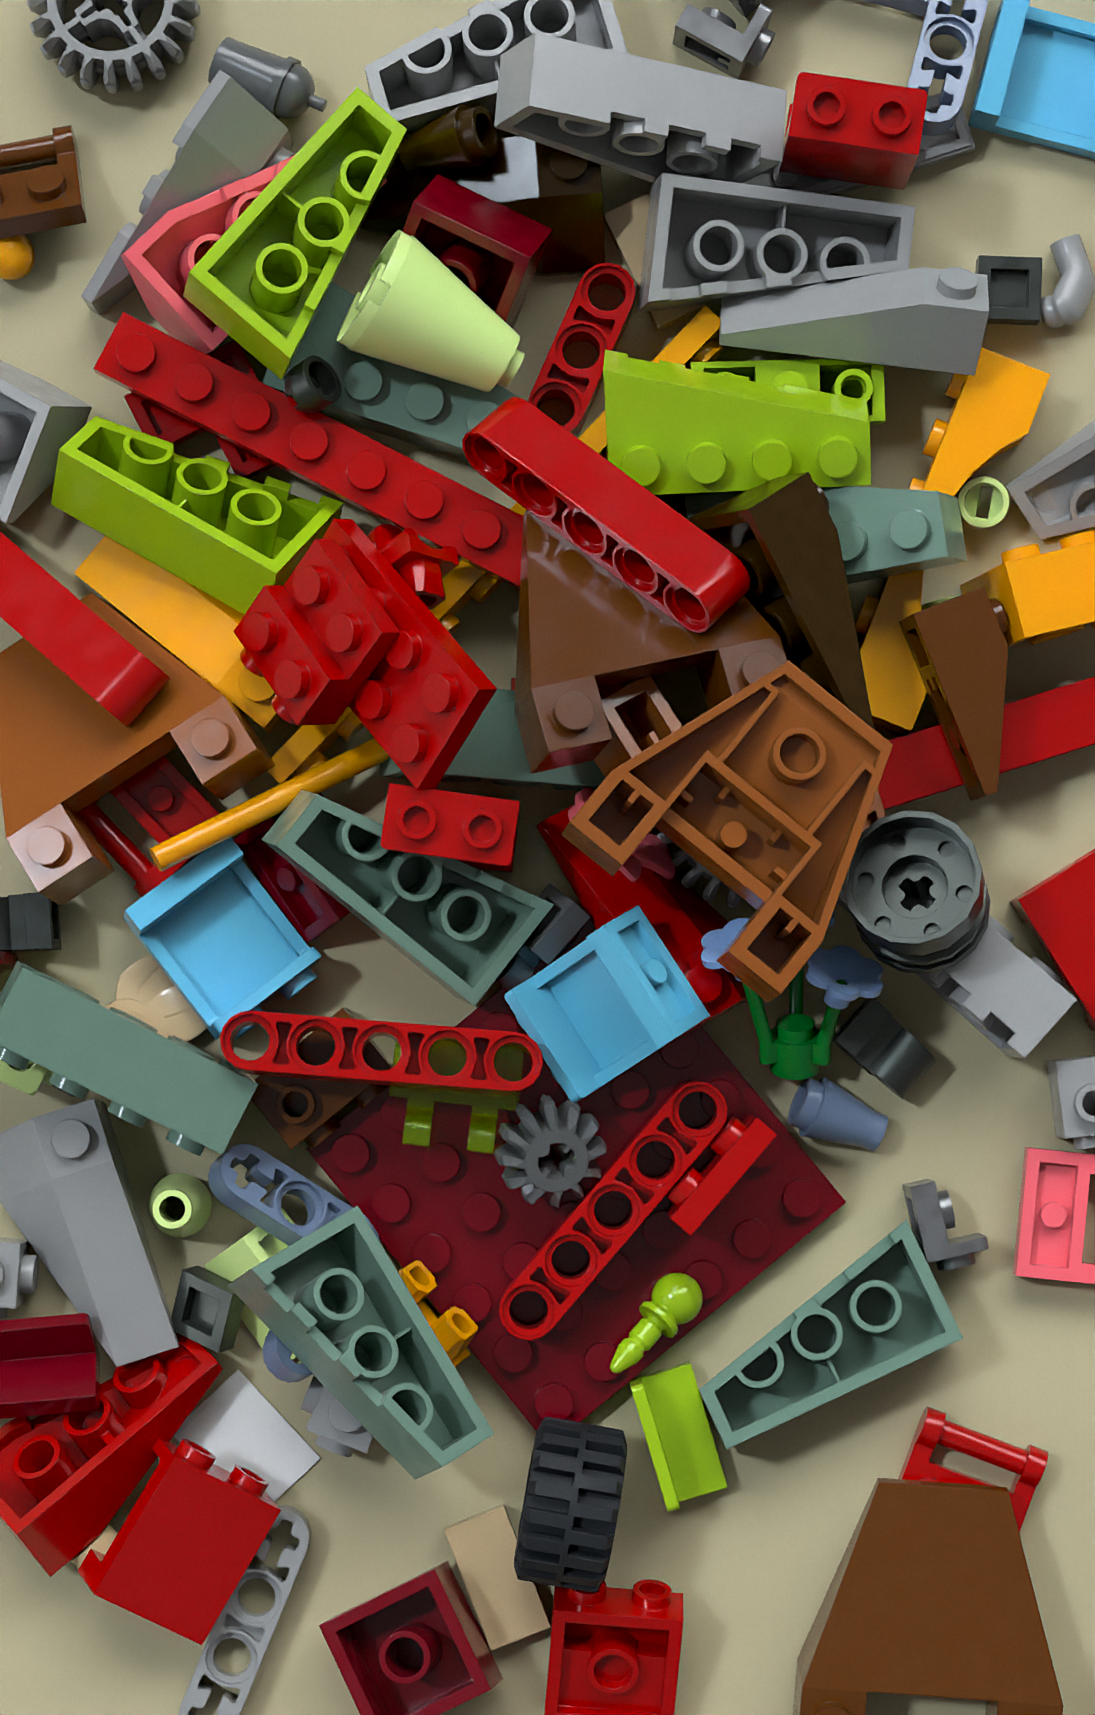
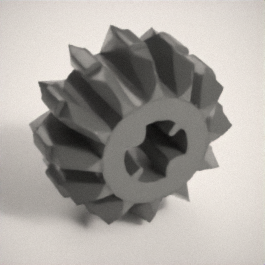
[494,1094,607,1208]

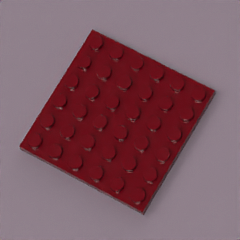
[306,918,846,1431]

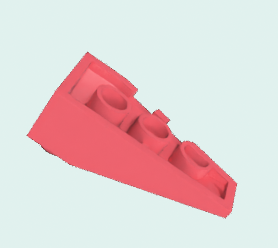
[121,155,387,354]

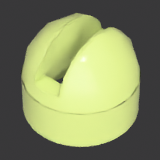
[958,476,1010,528]

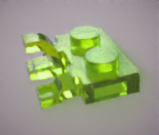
[389,1041,524,1154]

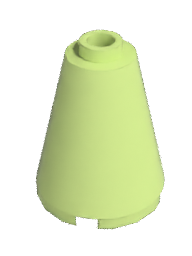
[337,230,525,392]

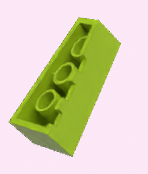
[183,87,407,380]
[603,349,871,495]
[51,416,344,615]

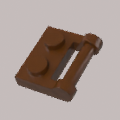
[0,125,87,239]

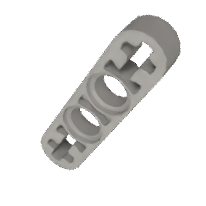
[178,1505,312,1715]

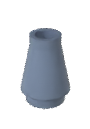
[788,1077,888,1151]

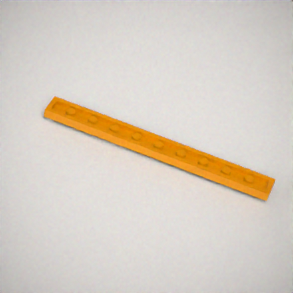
[267,305,724,784]

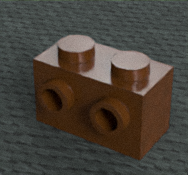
[251,1008,394,1150]

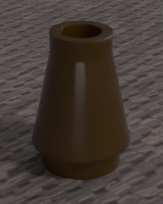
[399,104,498,173]

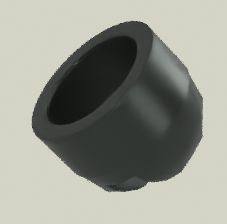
[284,355,342,414]

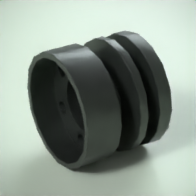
[842,810,991,974]

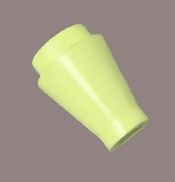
[148,1173,212,1237]

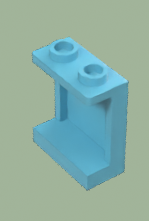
[968,0,1095,159]
[123,838,322,1040]
[504,905,710,1102]

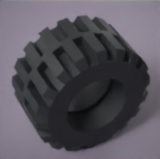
[514,1416,627,1593]

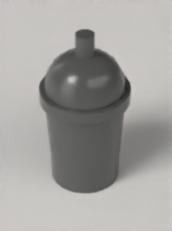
[208,37,327,119]

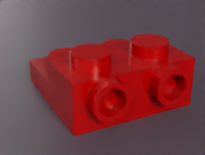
[233,539,401,726]
[544,1579,684,1715]

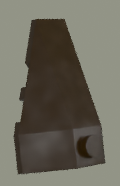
[360,136,605,276]
[687,472,874,729]

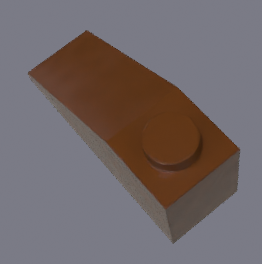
[899,586,1009,801]

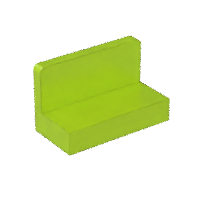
[629,1361,728,1512]

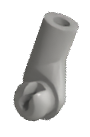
[1041,234,1095,329]

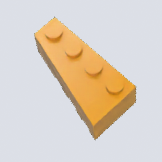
[960,530,1095,648]

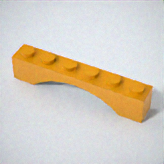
[855,347,1051,735]

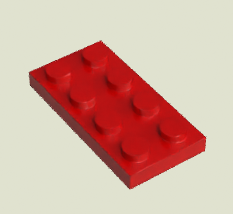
[322,519,497,790]

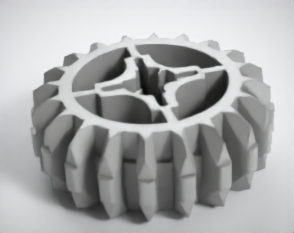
[27,0,200,94]

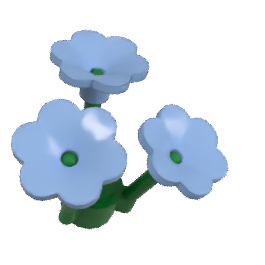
[700,911,883,1080]

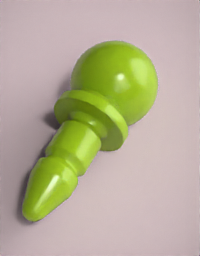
[610,1273,703,1374]

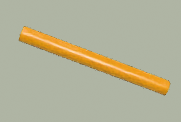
[149,738,389,872]

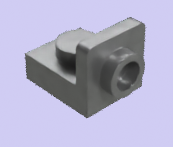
[672,3,776,79]
[902,1179,989,1271]

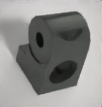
[0,892,61,951]
[832,998,936,1099]

